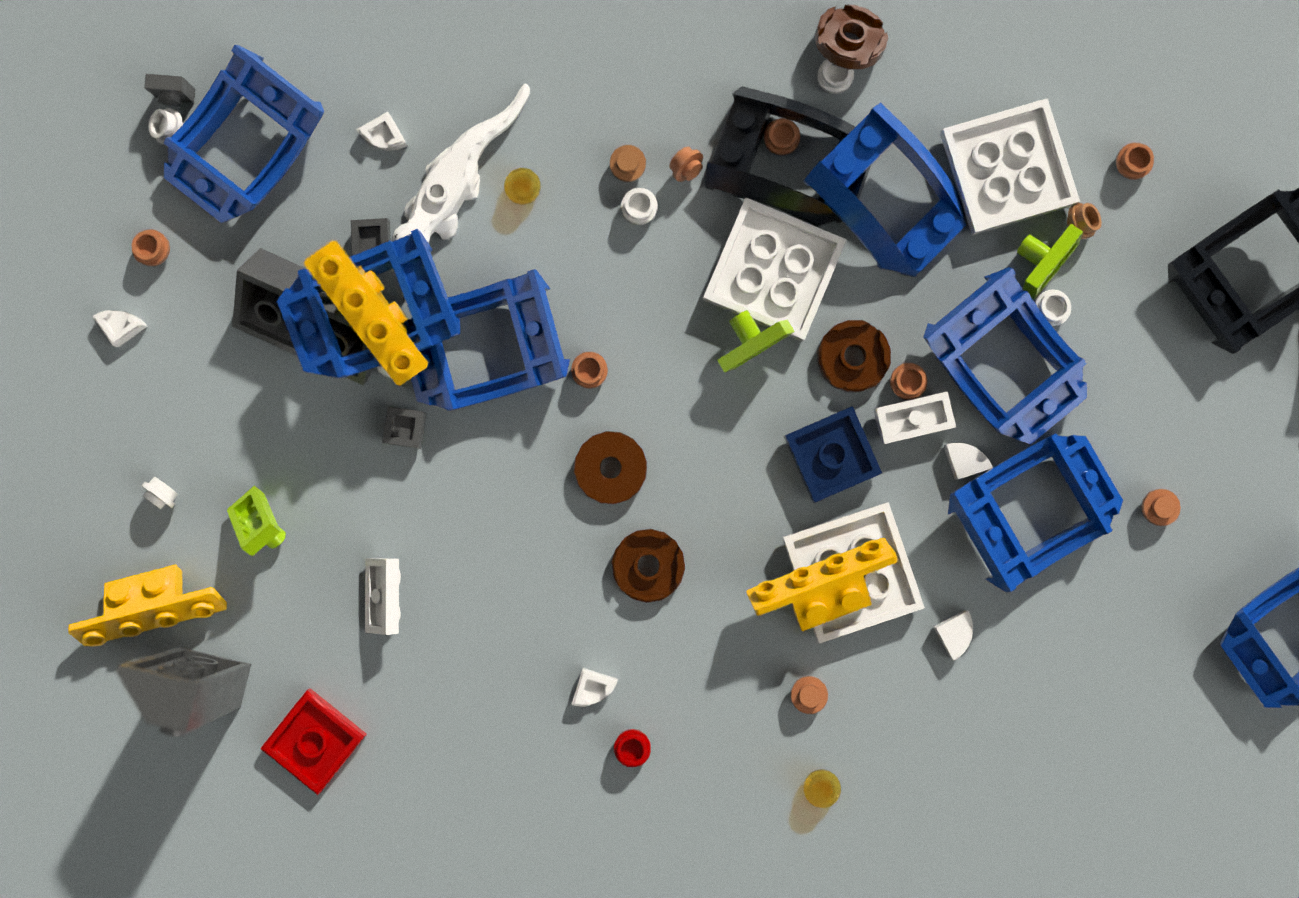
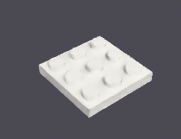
[940,98,1080,235]
[703,197,847,342]
[782,502,925,644]

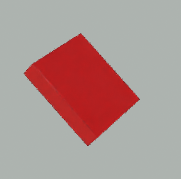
[260,688,367,795]

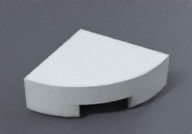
[357,112,408,151]
[92,310,148,347]
[943,443,993,480]
[934,610,973,661]
[571,668,618,707]

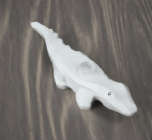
[390,84,530,273]

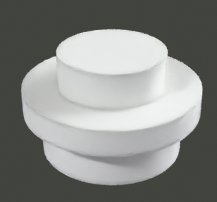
[817,59,854,94]
[149,108,183,145]
[621,188,657,225]
[1035,290,1071,327]
[141,476,179,509]

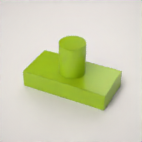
[1016,224,1083,300]
[717,310,795,373]
[227,485,286,557]

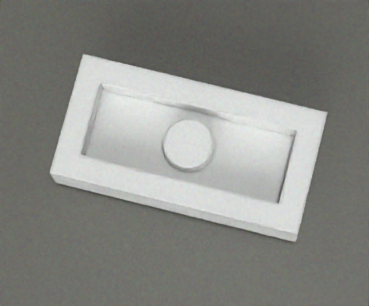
[873,391,956,445]
[365,558,401,635]

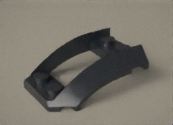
[705,86,871,228]
[1168,188,1299,354]

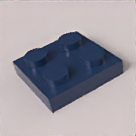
[784,406,882,503]

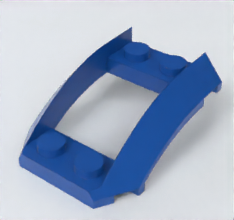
[164,45,324,223]
[803,103,966,277]
[277,228,460,378]
[923,267,1087,445]
[404,269,570,411]
[948,433,1123,593]
[1220,568,1299,708]

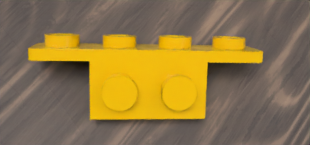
[303,240,428,386]
[746,538,898,632]
[68,564,227,647]

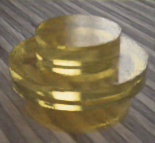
[504,168,541,205]
[803,769,841,808]

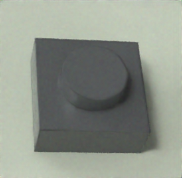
[144,74,196,106]
[351,218,391,256]
[382,406,427,449]

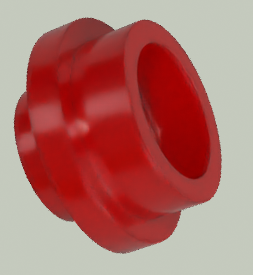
[614,729,651,767]

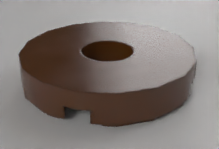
[814,5,888,70]
[817,320,891,393]
[574,431,647,504]
[612,529,685,603]

